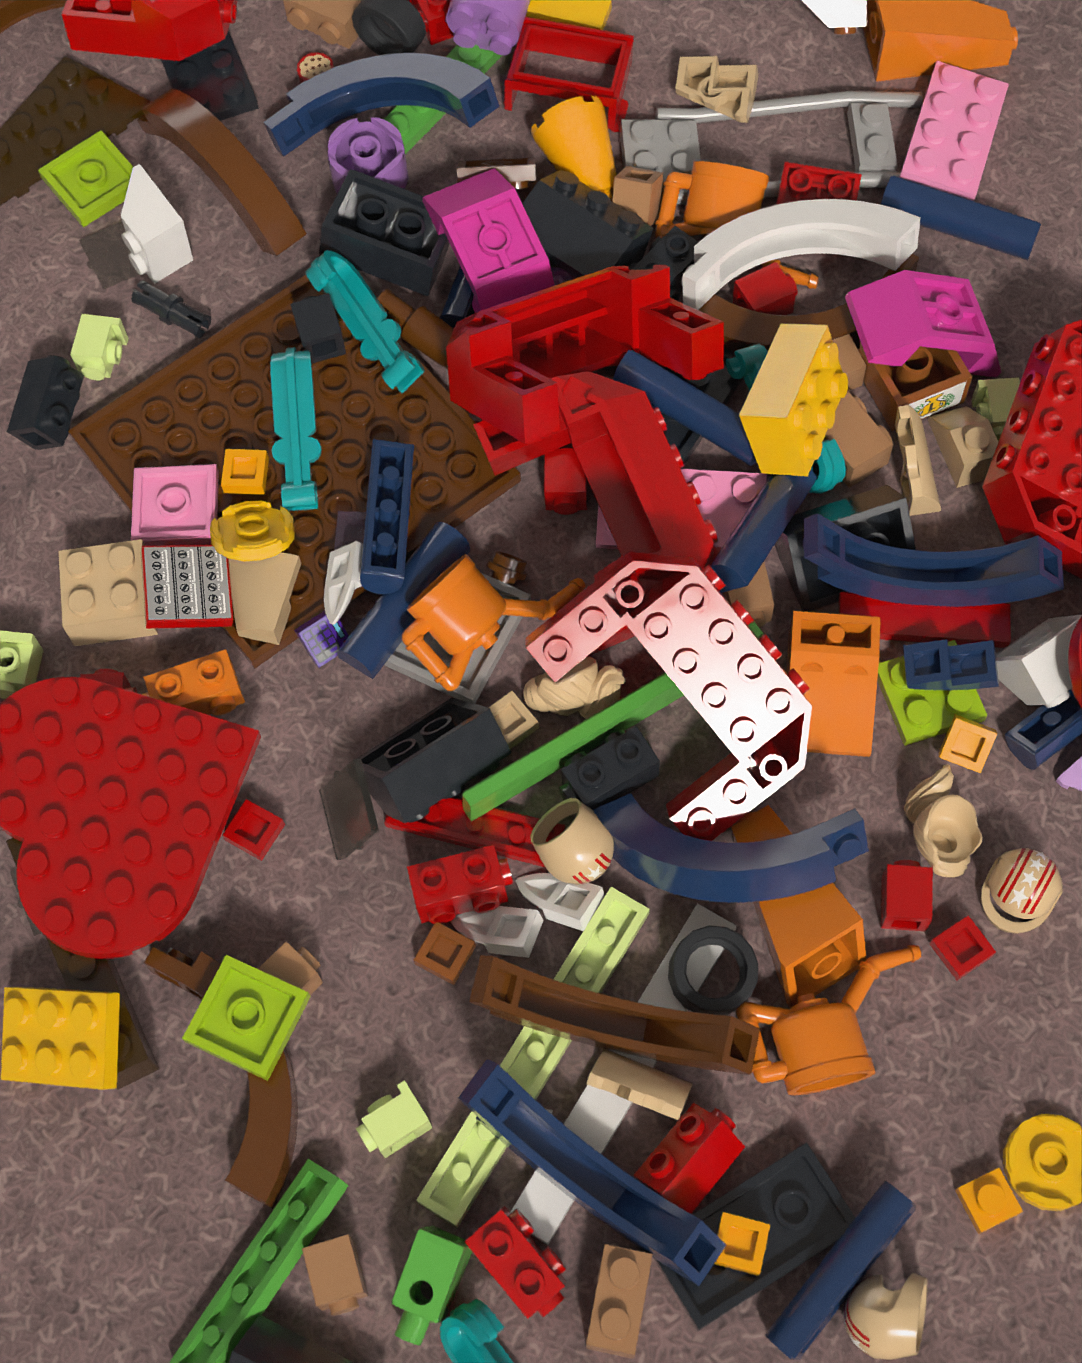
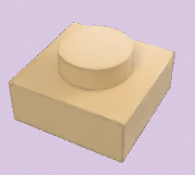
[489,691,539,749]

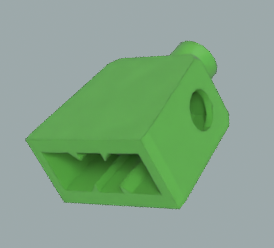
[392,1225,472,1345]

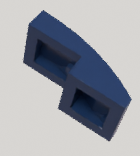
[903,640,999,690]

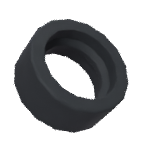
[352,0,426,55]
[668,925,758,1015]

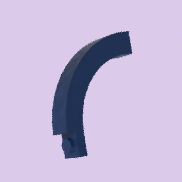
[263,53,500,156]
[803,514,1064,607]
[593,793,869,903]
[458,1059,726,1286]

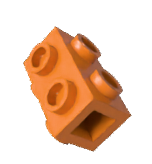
[142,649,245,715]

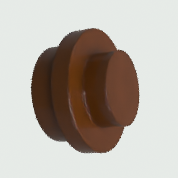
[486,551,528,585]

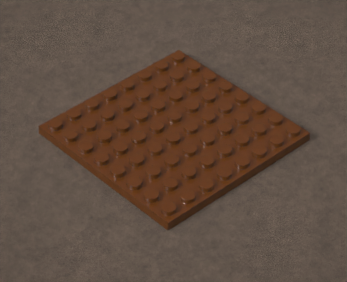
[68,275,521,669]

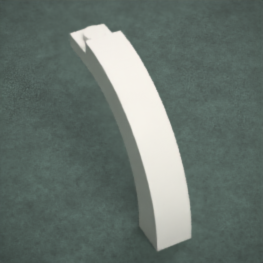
[681,199,920,310]

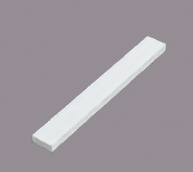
[510,903,736,1245]

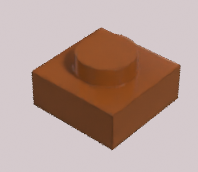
[414,923,476,985]

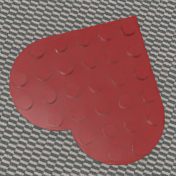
[0,677,261,959]

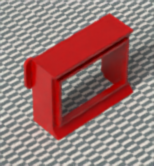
[504,17,634,132]

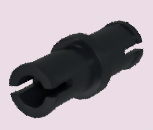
[131,280,211,338]

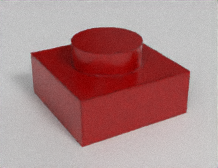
[222,799,285,861]
[929,915,996,981]

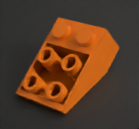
[787,611,880,757]

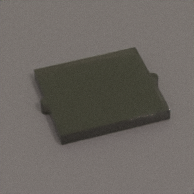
[79,221,139,290]
[319,759,379,860]

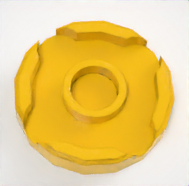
[210,500,295,561]
[1003,1114,1082,1211]

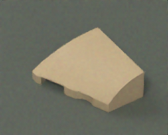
[675,56,759,123]
[895,405,941,516]
[228,553,301,645]
[586,1049,692,1120]

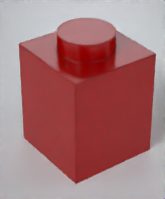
[733,262,798,315]
[544,448,587,515]
[881,860,933,932]

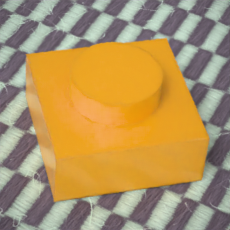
[221,449,269,495]
[938,714,997,773]
[955,1168,1023,1234]
[714,1212,770,1276]

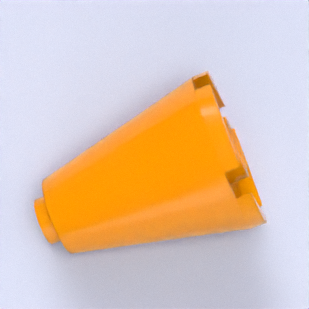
[531,96,616,201]

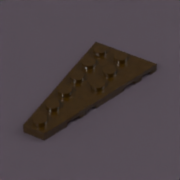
[0,56,151,206]

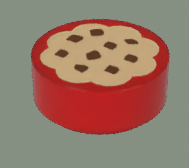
[297,53,334,83]

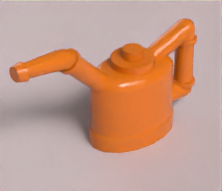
[655,161,819,289]
[402,554,586,691]
[736,945,921,1095]

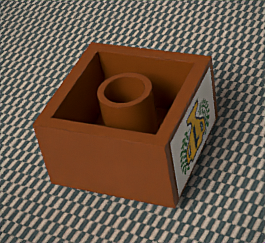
[859,343,972,431]

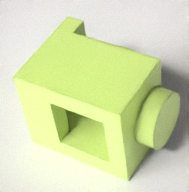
[70,314,128,380]
[972,378,1020,442]
[0,631,43,699]
[356,1081,432,1158]

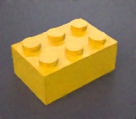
[739,324,848,477]

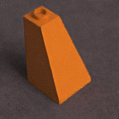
[862,0,1018,82]
[731,805,866,1008]

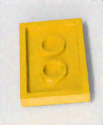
[1,986,120,1090]

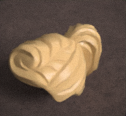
[524,656,625,719]
[904,764,982,877]

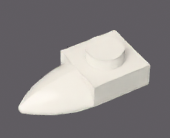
[324,541,363,625]
[516,873,605,931]
[451,906,544,958]

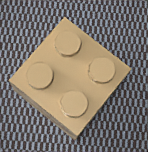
[58,539,158,646]

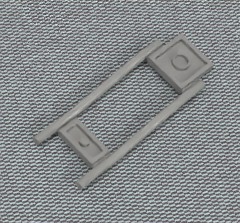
[619,91,923,204]

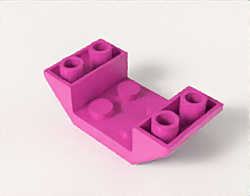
[422,168,555,313]
[845,270,1001,377]

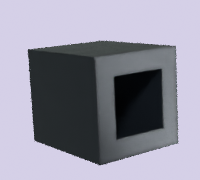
[290,293,346,364]

